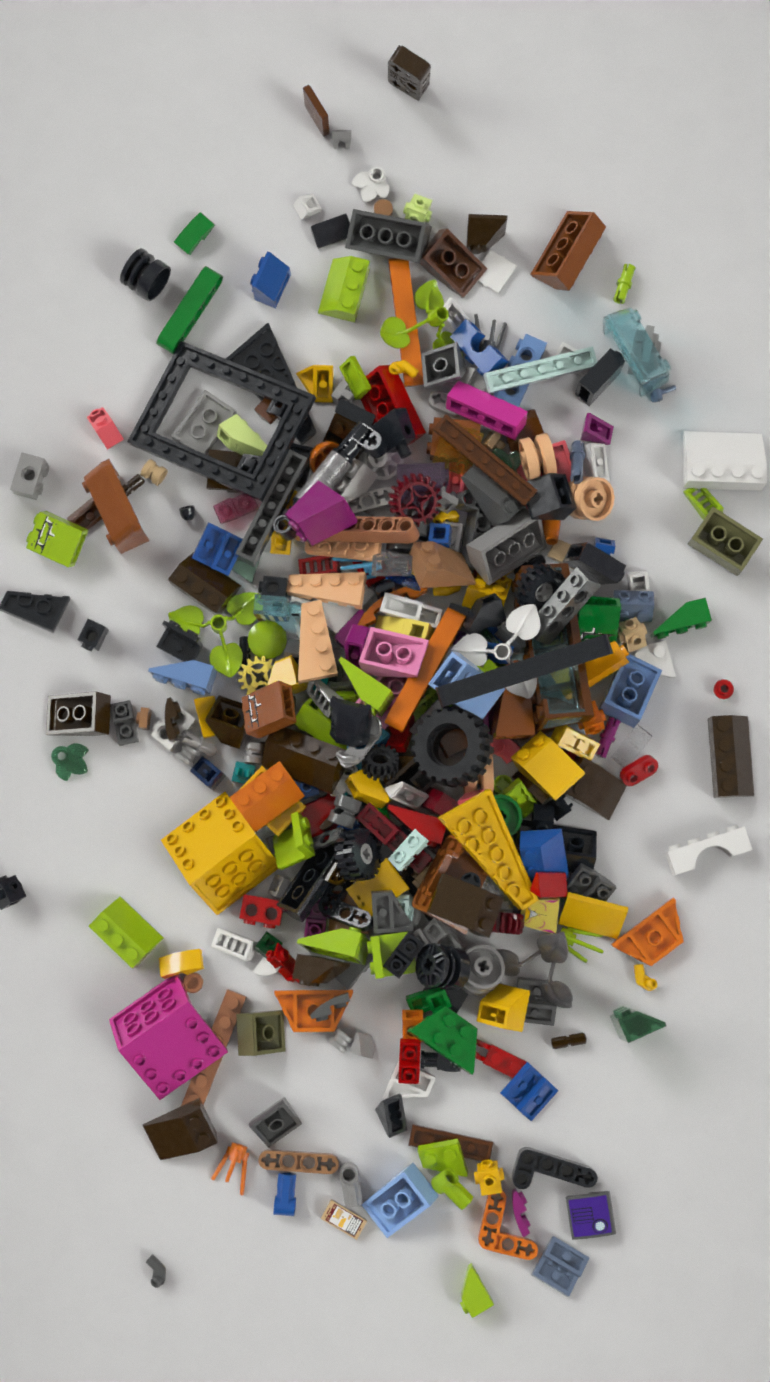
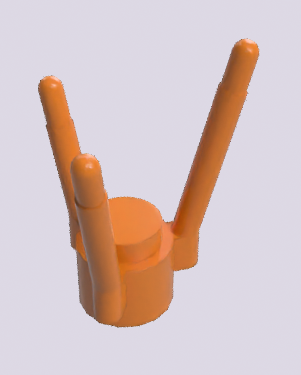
[211,1142,249,1196]

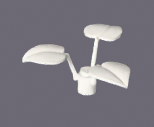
[451,604,541,699]

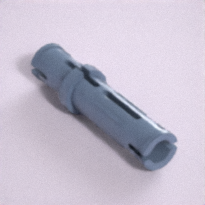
[570,440,585,484]

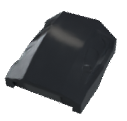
[330,696,372,748]

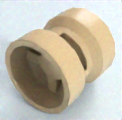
[140,459,168,486]

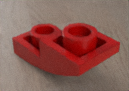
[398,1038,421,1084]

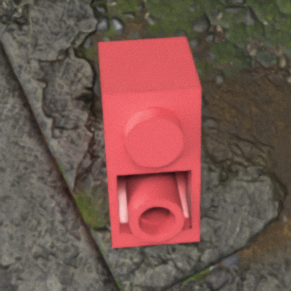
[87,407,124,450]

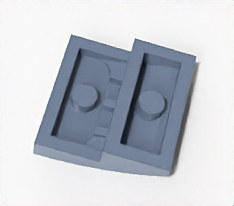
[531,1236,589,1297]

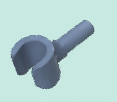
[650,385,676,403]

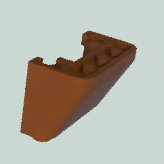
[412,834,490,935]

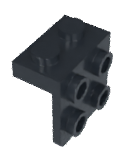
[156,620,203,662]

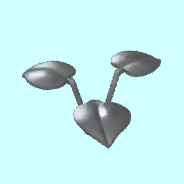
[496,931,573,1008]

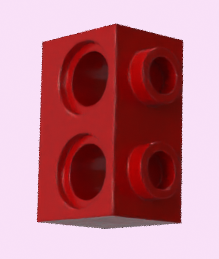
[239,894,283,929]

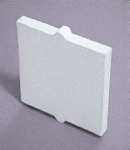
[474,250,517,294]

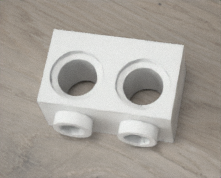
[151,707,198,752]

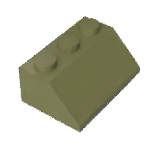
[688,507,763,576]

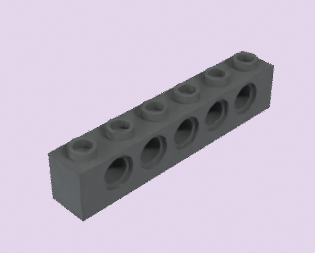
[235,450,308,568]

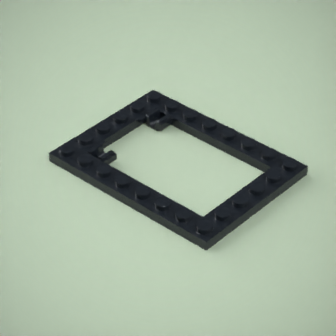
[127,341,316,502]

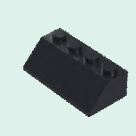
[514,820,597,873]
[276,839,338,922]

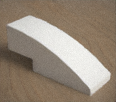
[380,592,443,631]

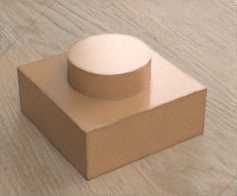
[136,707,152,730]

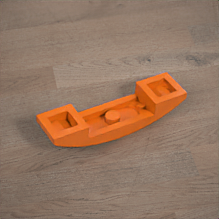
[358,585,428,627]

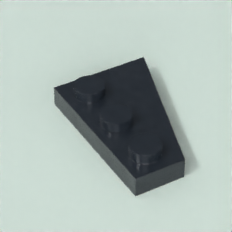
[0,591,70,633]

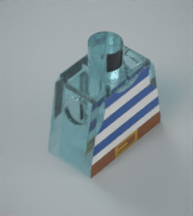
[253,594,301,622]

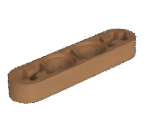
[258,1149,339,1174]

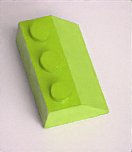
[318,256,370,323]
[295,692,347,750]
[88,896,164,969]

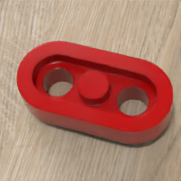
[620,755,658,786]

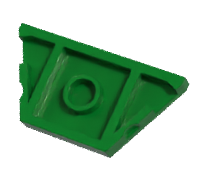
[407,1006,478,1075]

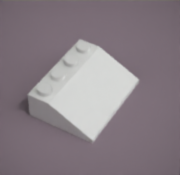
[683,431,767,491]

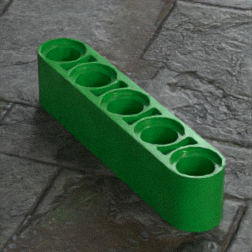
[156,266,223,354]

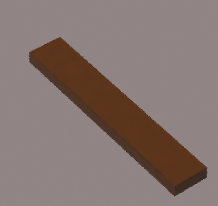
[433,414,538,507]

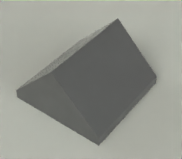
[421,342,467,389]
[248,1097,302,1148]

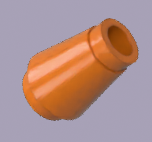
[542,520,561,545]

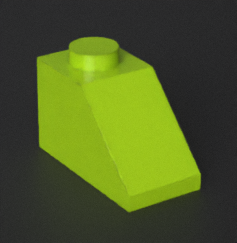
[460,1263,494,1318]

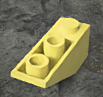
[375,615,434,640]

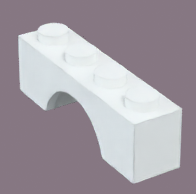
[665,825,753,876]

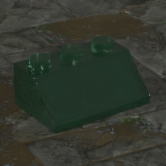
[610,1006,667,1043]

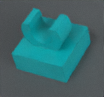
[231,761,256,784]

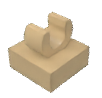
[481,430,506,452]

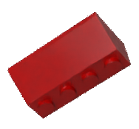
[361,365,426,445]

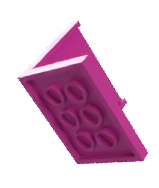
[109,975,228,1100]

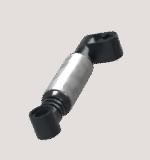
[273,421,387,541]

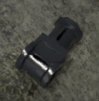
[421,1050,461,1072]

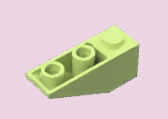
[217,414,267,456]

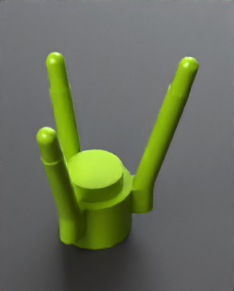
[560,927,604,963]

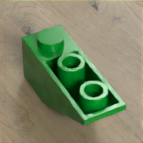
[650,597,712,639]

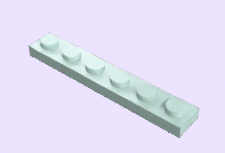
[483,347,597,394]

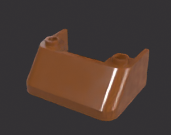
[82,459,149,554]

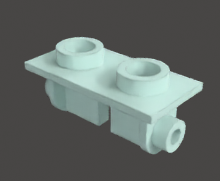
[388,829,429,872]

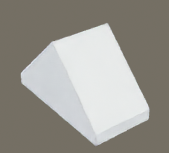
[443,298,473,332]

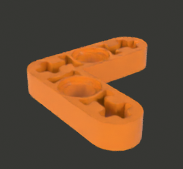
[478,1189,538,1260]

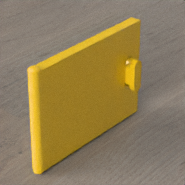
[346,858,410,916]

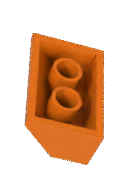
[229,761,305,832]

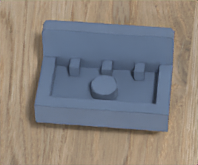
[613,590,654,622]

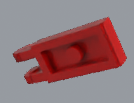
[475,1039,527,1078]

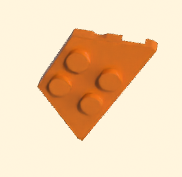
[611,898,684,966]
[274,990,353,1032]

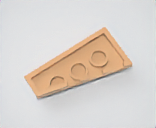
[305,542,382,562]

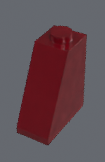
[421,787,458,817]

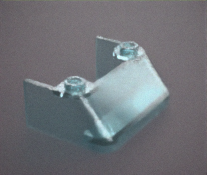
[603,307,671,397]

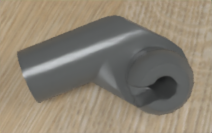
[146,1254,166,1288]

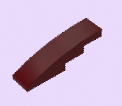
[356,802,433,874]

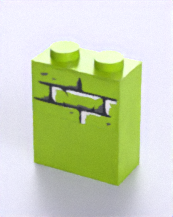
[26,511,89,568]

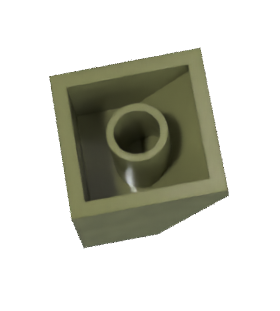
[236,1010,286,1056]

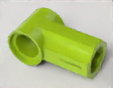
[431,1167,473,1210]

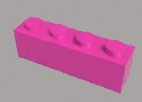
[446,380,528,440]

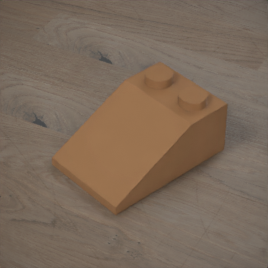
[407,541,476,588]

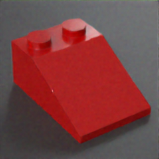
[387,804,446,848]

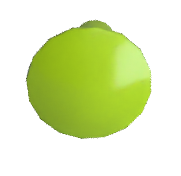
[248,620,287,659]

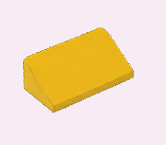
[194,696,216,739]

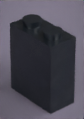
[575,348,625,406]
[563,542,626,585]

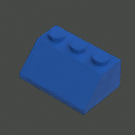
[520,829,569,883]

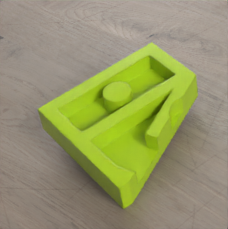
[417,1139,468,1177]

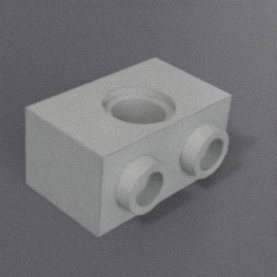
[10,452,49,500]

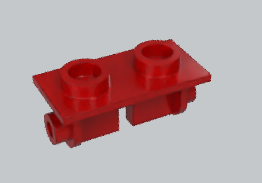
[266,942,299,983]

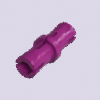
[595,717,621,759]

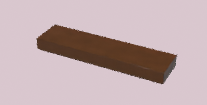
[408,1124,493,1161]

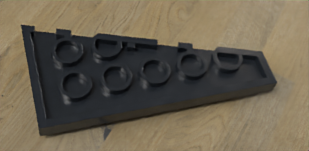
[226,323,317,445]

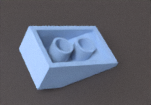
[362,1163,439,1238]

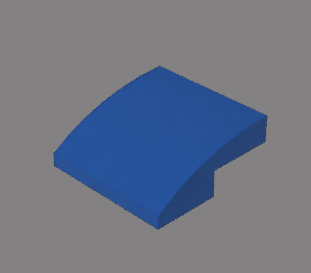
[191,522,243,576]
[500,1062,559,1121]

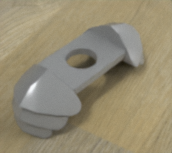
[336,715,382,768]

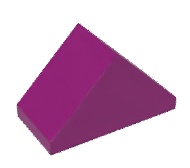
[580,413,614,445]

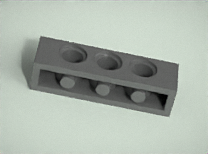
[534,567,601,645]

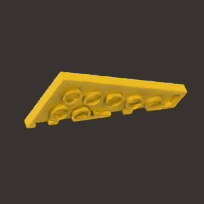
[438,789,538,910]

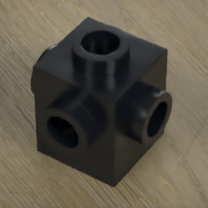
[0,875,26,910]

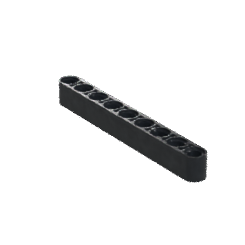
[435,634,613,708]

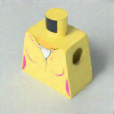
[513,896,560,933]

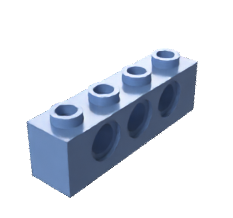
[493,334,547,407]

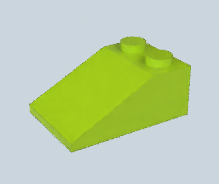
[339,657,395,717]
[297,927,370,965]

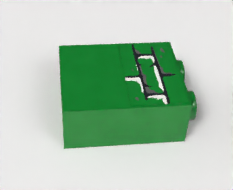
[577,596,621,643]

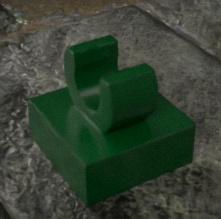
[254,931,283,959]

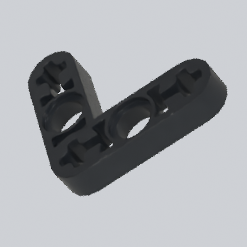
[318,880,373,932]

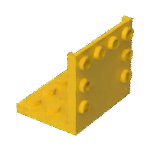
[161,791,279,915]

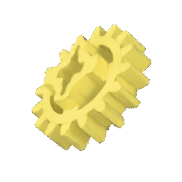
[237,656,273,695]

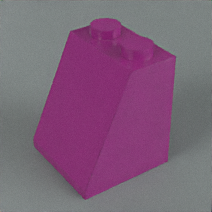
[285,480,358,546]

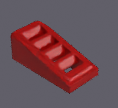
[298,556,342,574]

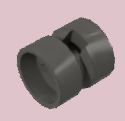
[327,793,362,829]

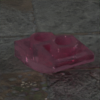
[213,494,259,524]

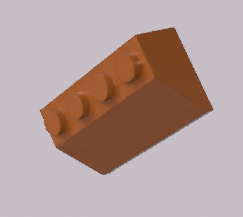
[530,211,606,291]

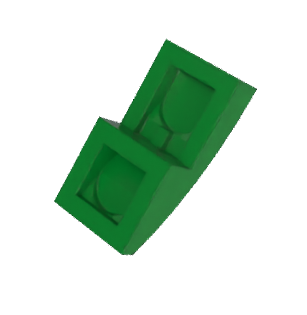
[174,212,215,255]
[406,988,452,1013]

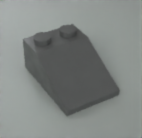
[461,465,523,526]

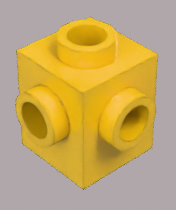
[474,1160,505,1196]

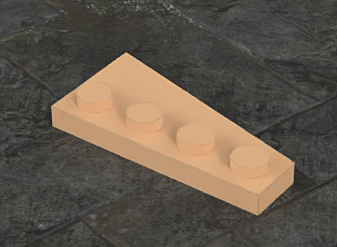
[286,572,367,610]
[298,600,338,684]

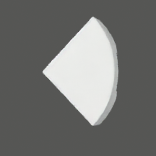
[253,957,281,976]

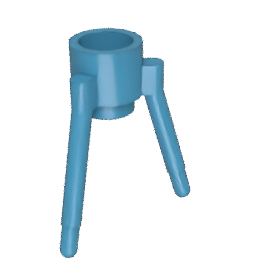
[332,557,381,580]

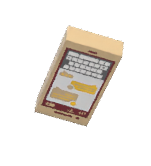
[321,1199,367,1240]

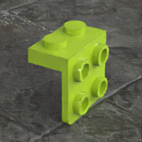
[273,811,315,870]
[367,932,416,979]

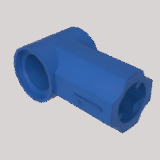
[273,1172,296,1216]

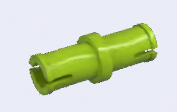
[613,264,636,304]

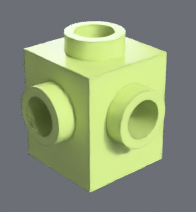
[403,194,432,223]

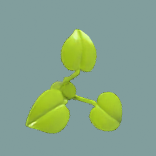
[380,279,464,359]
[168,592,260,678]

